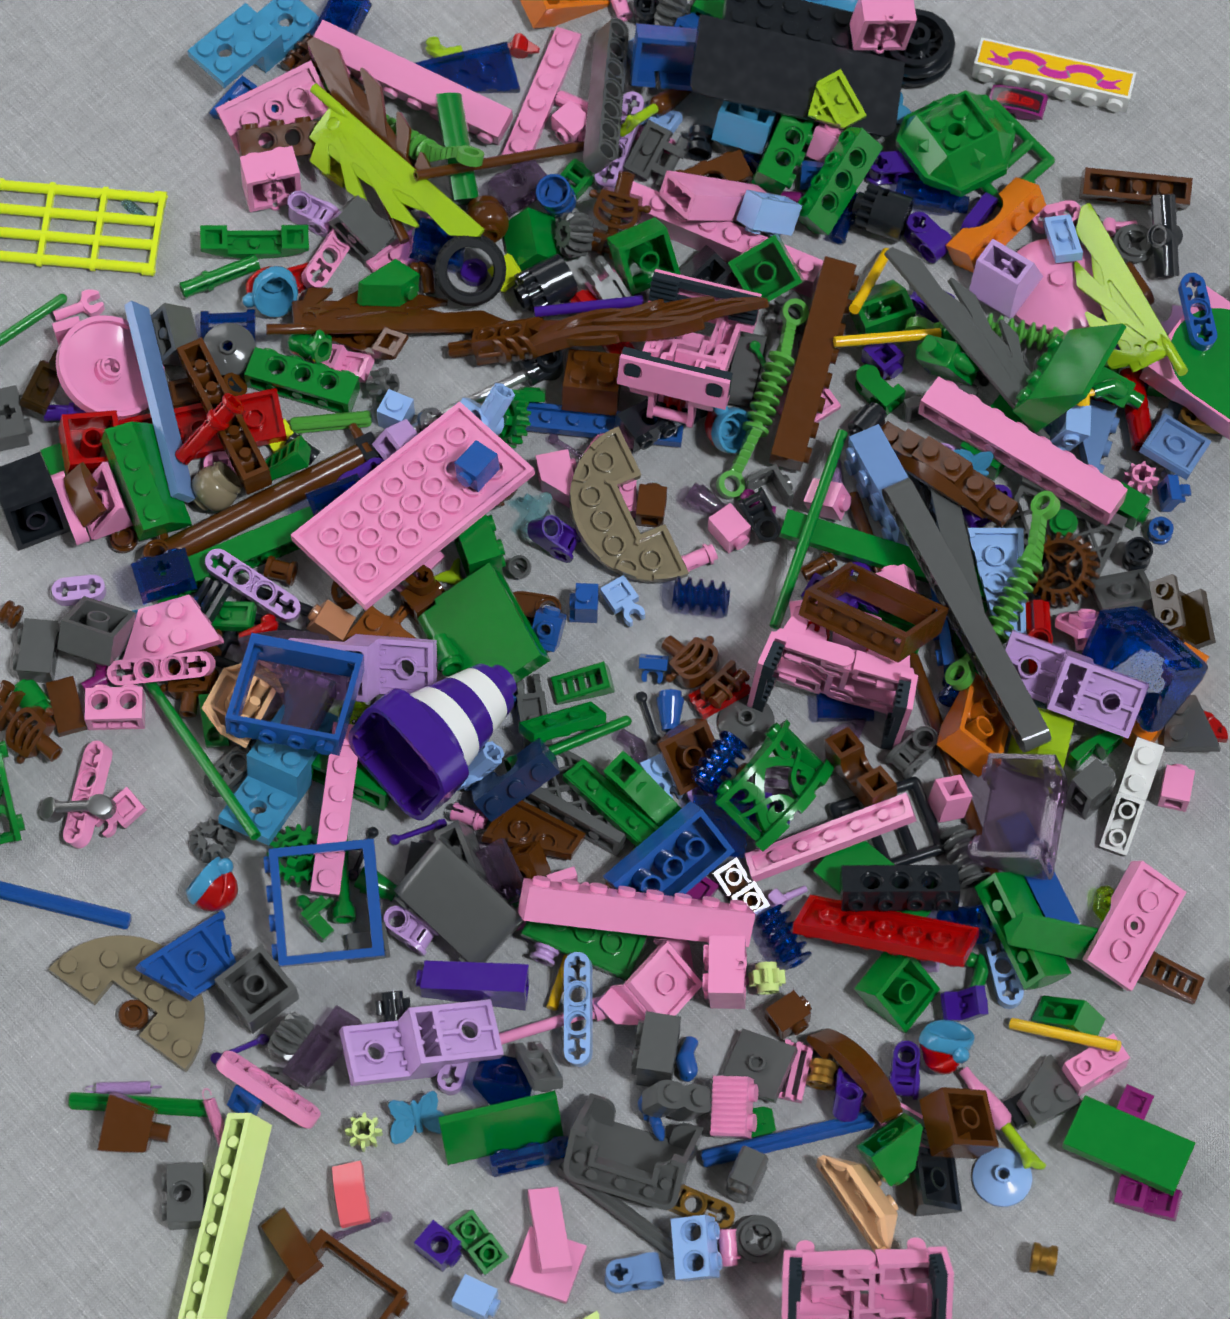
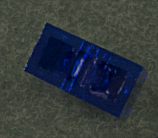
[131,548,197,605]

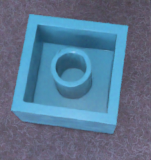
[711,101,778,155]

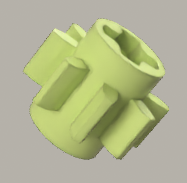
[748,962,786,995]
[345,1112,383,1152]

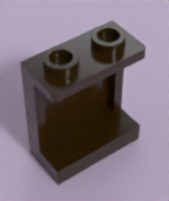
[1149,574,1216,649]

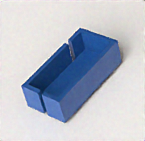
[630,23,697,91]

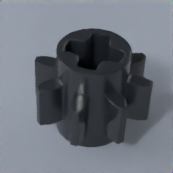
[375,990,411,1022]

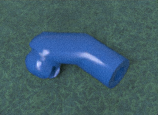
[676,1036,698,1082]

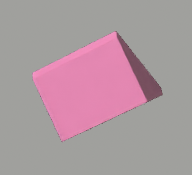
[87,462,133,540]

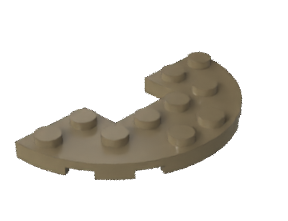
[569,426,689,583]
[49,935,206,1072]

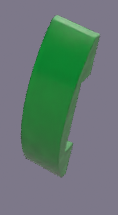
[200,225,309,259]

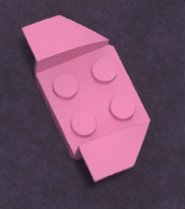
[595,937,703,1025]

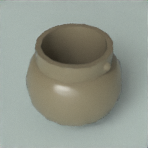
[192,461,243,512]

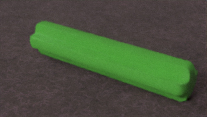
[290,410,372,433]

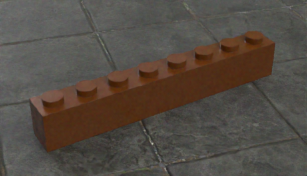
[768,256,859,472]

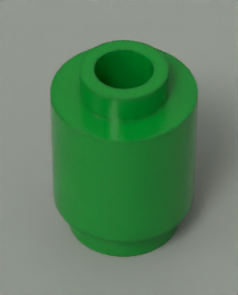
[13,679,52,718]

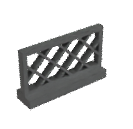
[999,477,1127,577]
[523,743,627,856]

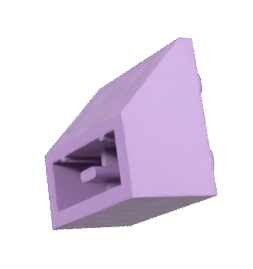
[969,239,1043,319]

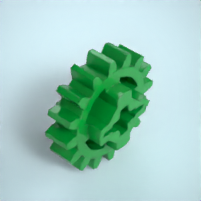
[498,389,531,449]
[267,824,318,887]

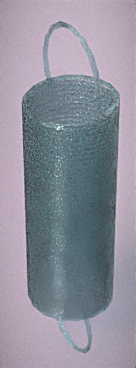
[122,199,147,215]

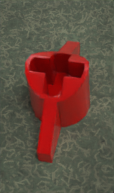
[499,33,540,59]

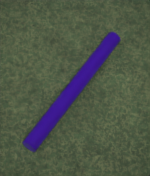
[534,295,644,317]

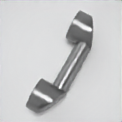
[40,794,117,823]

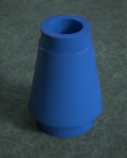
[656,689,684,732]

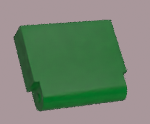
[418,563,551,683]

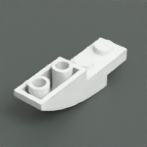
[1099,737,1165,856]

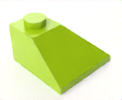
[1006,707,1075,780]

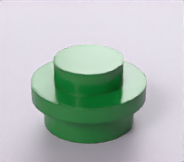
[1050,509,1078,537]

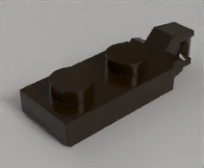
[19,350,60,416]

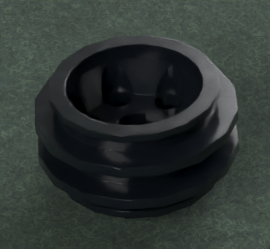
[877,9,956,87]

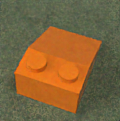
[520,0,611,28]
[936,672,1009,777]

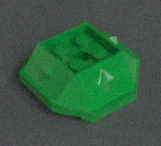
[896,90,1016,197]

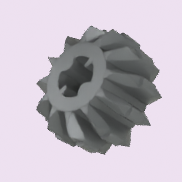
[654,0,693,27]
[554,212,595,258]
[268,1012,315,1064]

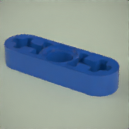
[1178,273,1217,351]

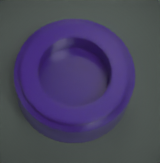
[460,258,488,287]

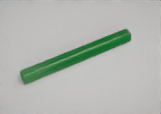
[69,1092,209,1117]

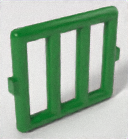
[980,100,1055,207]

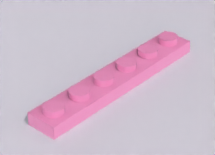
[502,26,581,168]
[310,722,358,897]
[745,793,917,882]

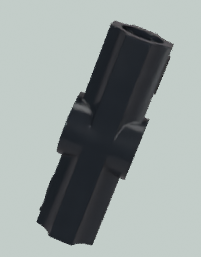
[1147,194,1183,278]

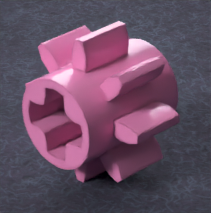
[1123,461,1159,495]

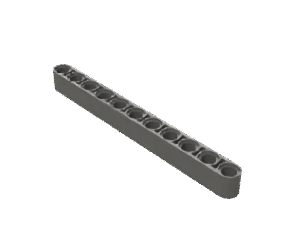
[882,478,1051,753]

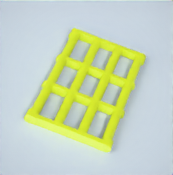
[0,178,168,276]

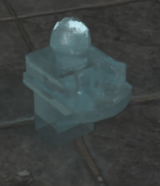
[516,492,552,539]

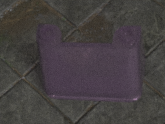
[968,753,1068,880]

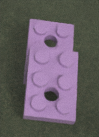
[1005,629,1149,739]
[287,634,437,702]
[339,999,504,1086]

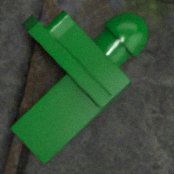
[296,895,334,943]

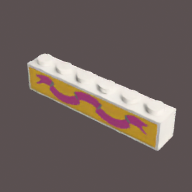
[972,37,1136,113]

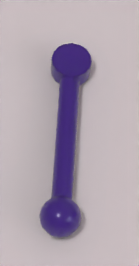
[389,819,447,845]
[211,1033,269,1065]

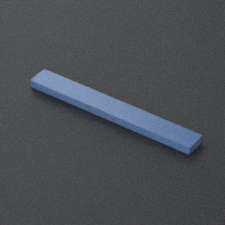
[124,301,196,503]

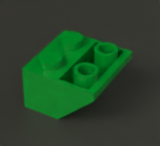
[848,279,916,334]

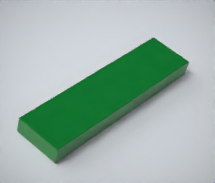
[562,758,660,847]

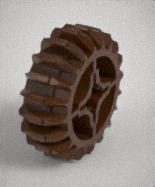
[1028,532,1100,607]

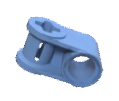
[605,1252,664,1294]

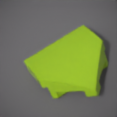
[808,69,867,129]

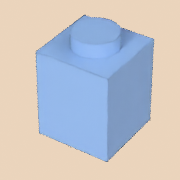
[377,389,415,429]
[452,1274,501,1319]

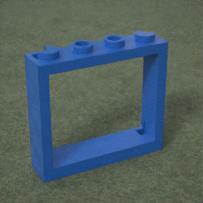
[225,633,364,756]
[264,839,385,968]

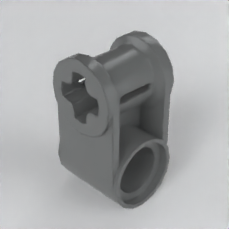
[885,726,938,780]

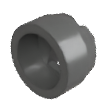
[508,555,531,579]

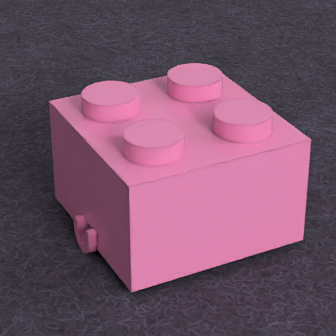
[849,0,917,54]
[240,146,301,212]
[703,935,749,1009]

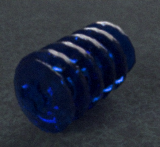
[672,576,731,617]
[691,731,749,796]
[755,904,812,970]

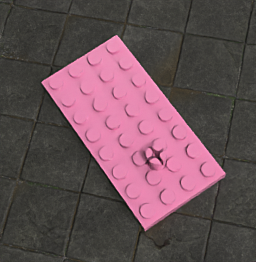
[291,401,535,610]

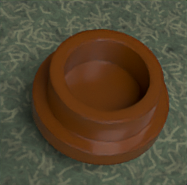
[110,527,138,553]

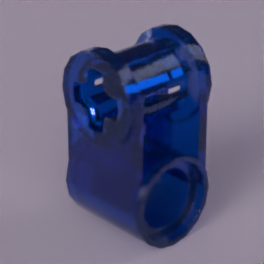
[936,905,993,944]

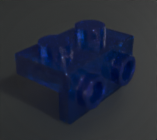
[315,0,372,36]
[408,218,465,272]

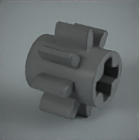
[366,367,400,402]

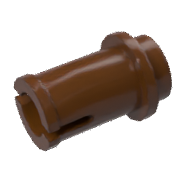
[801,552,838,583]

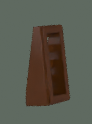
[1138,952,1205,1005]

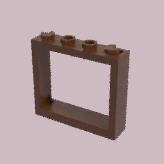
[798,562,949,663]
[251,1229,409,1319]

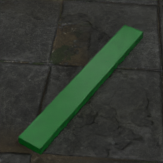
[779,509,986,601]

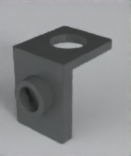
[746,464,794,507]
[347,922,390,963]

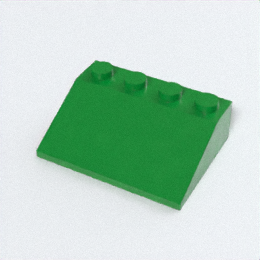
[1013,323,1126,433]

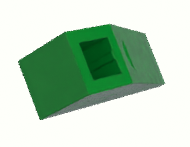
[603,751,682,827]

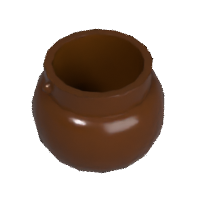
[466,195,509,242]

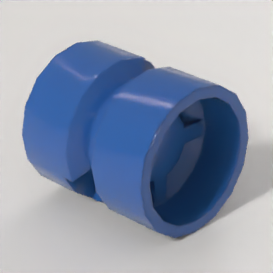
[536,174,576,218]

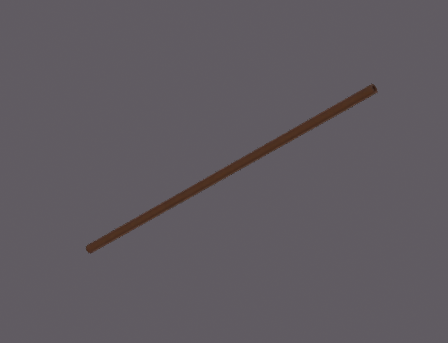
[849,491,999,875]

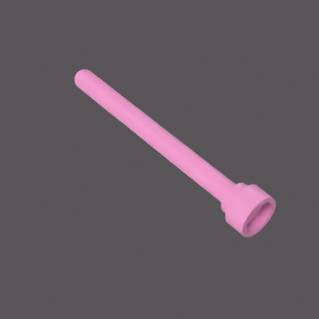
[499,996,608,1045]

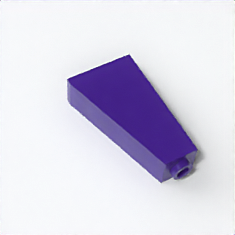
[416,960,530,1011]

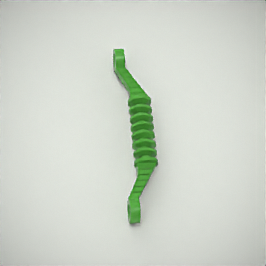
[323,80,485,167]
[716,298,809,499]
[904,313,1120,374]
[945,491,1061,691]

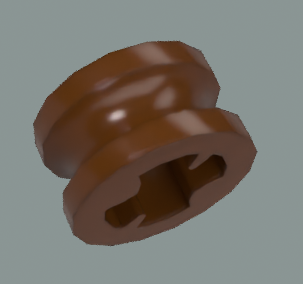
[0,600,24,629]

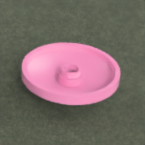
[1013,238,1103,334]
[56,315,165,420]

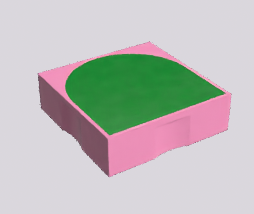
[1139,286,1230,440]

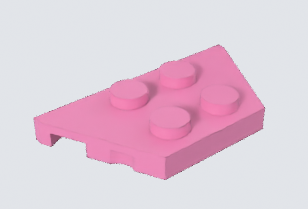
[123,594,224,671]

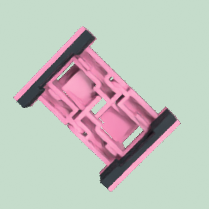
[617,269,762,428]
[747,607,918,750]
[782,1237,954,1319]

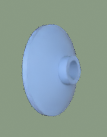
[972,1148,1032,1207]

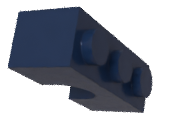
[471,738,560,822]

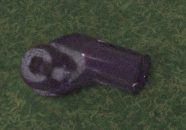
[616,728,648,764]

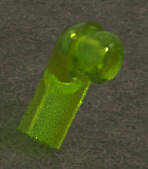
[1092,885,1114,923]

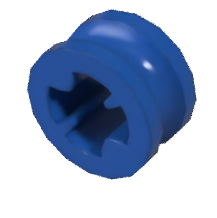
[1147,517,1174,545]

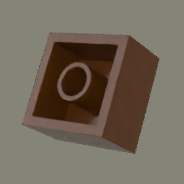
[562,349,621,416]
[919,1087,999,1159]

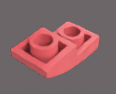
[332,1160,371,1229]

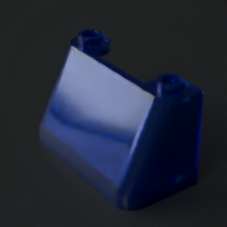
[1081,606,1208,732]

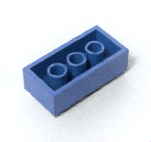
[603,801,735,896]

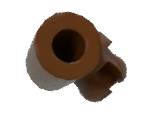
[410,260,436,295]

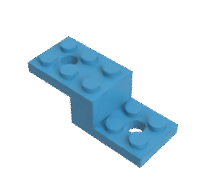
[187,0,322,88]
[218,695,339,846]

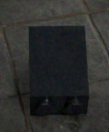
[0,452,71,551]

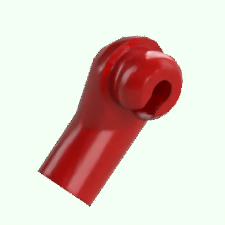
[239,614,278,646]

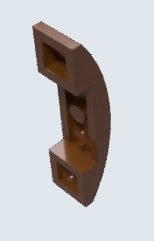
[325,328,409,360]
[806,1028,903,1124]

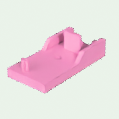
[215,61,328,155]
[1082,861,1186,991]

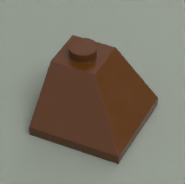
[656,718,728,796]

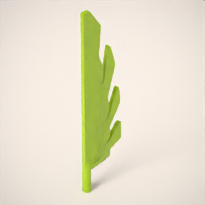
[309,83,484,237]
[1074,203,1188,376]

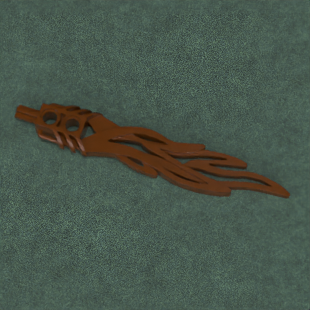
[448,296,769,365]

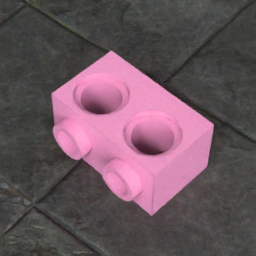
[85,684,146,730]

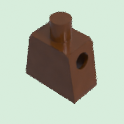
[97,1091,172,1153]

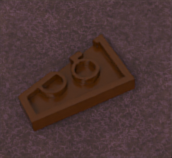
[481,800,586,860]

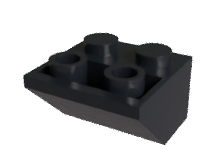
[680,245,740,288]

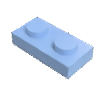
[1043,214,1083,263]

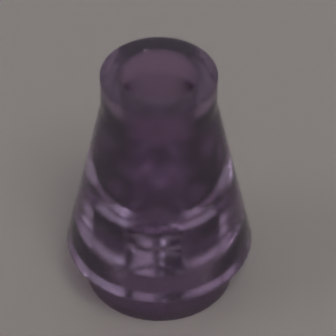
[684,482,726,515]

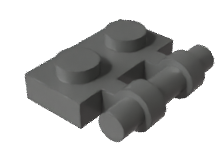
[623,120,689,187]

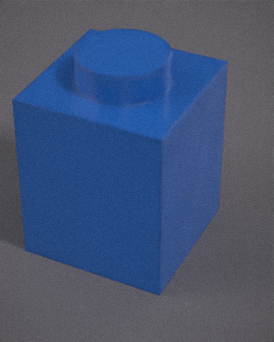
[454,440,500,492]

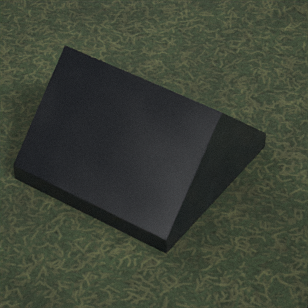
[910,1146,962,1216]

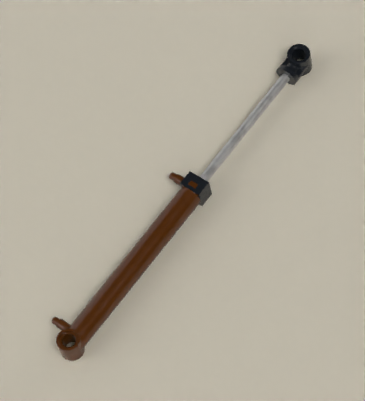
[143,350,564,573]

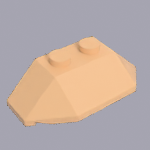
[202,660,287,748]
[816,1155,898,1253]

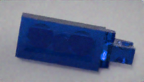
[895,177,970,214]
[489,1136,569,1177]

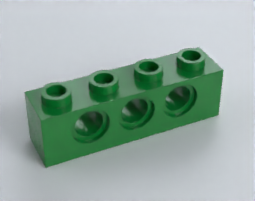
[751,114,818,195]
[798,127,883,235]
[244,347,360,413]

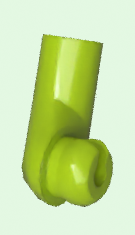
[425,36,464,62]

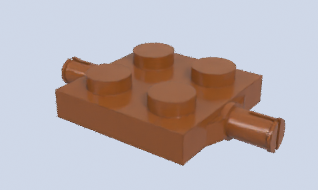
[341,605,416,642]

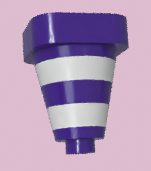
[348,664,517,821]

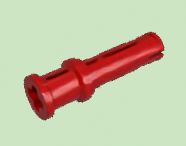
[175,393,244,465]

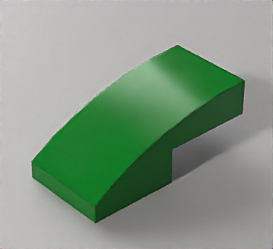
[1066,731,1124,772]

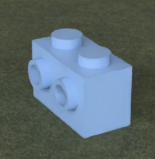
[736,190,802,237]

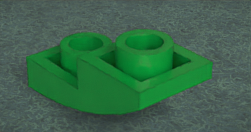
[447,1209,509,1275]

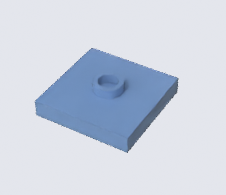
[1139,413,1211,480]

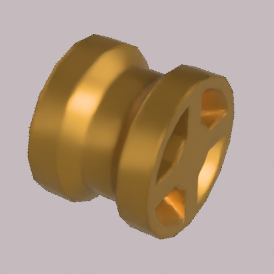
[806,1058,839,1091]
[1029,1242,1058,1276]

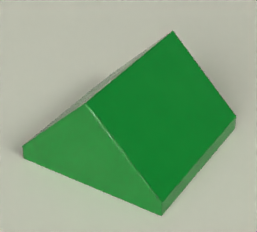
[504,207,563,271]

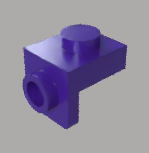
[940,985,989,1022]

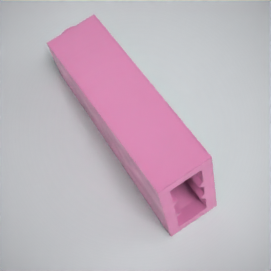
[659,171,766,221]

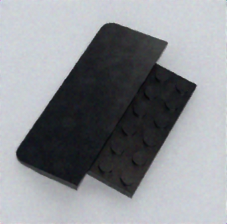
[690,0,905,137]

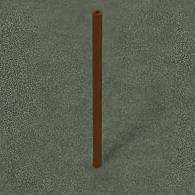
[414,141,584,181]

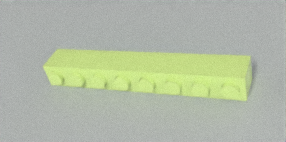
[178,1113,272,1319]

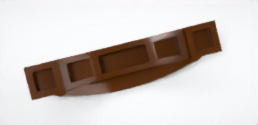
[881,421,1019,527]

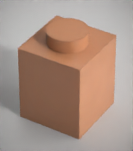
[306,599,356,642]

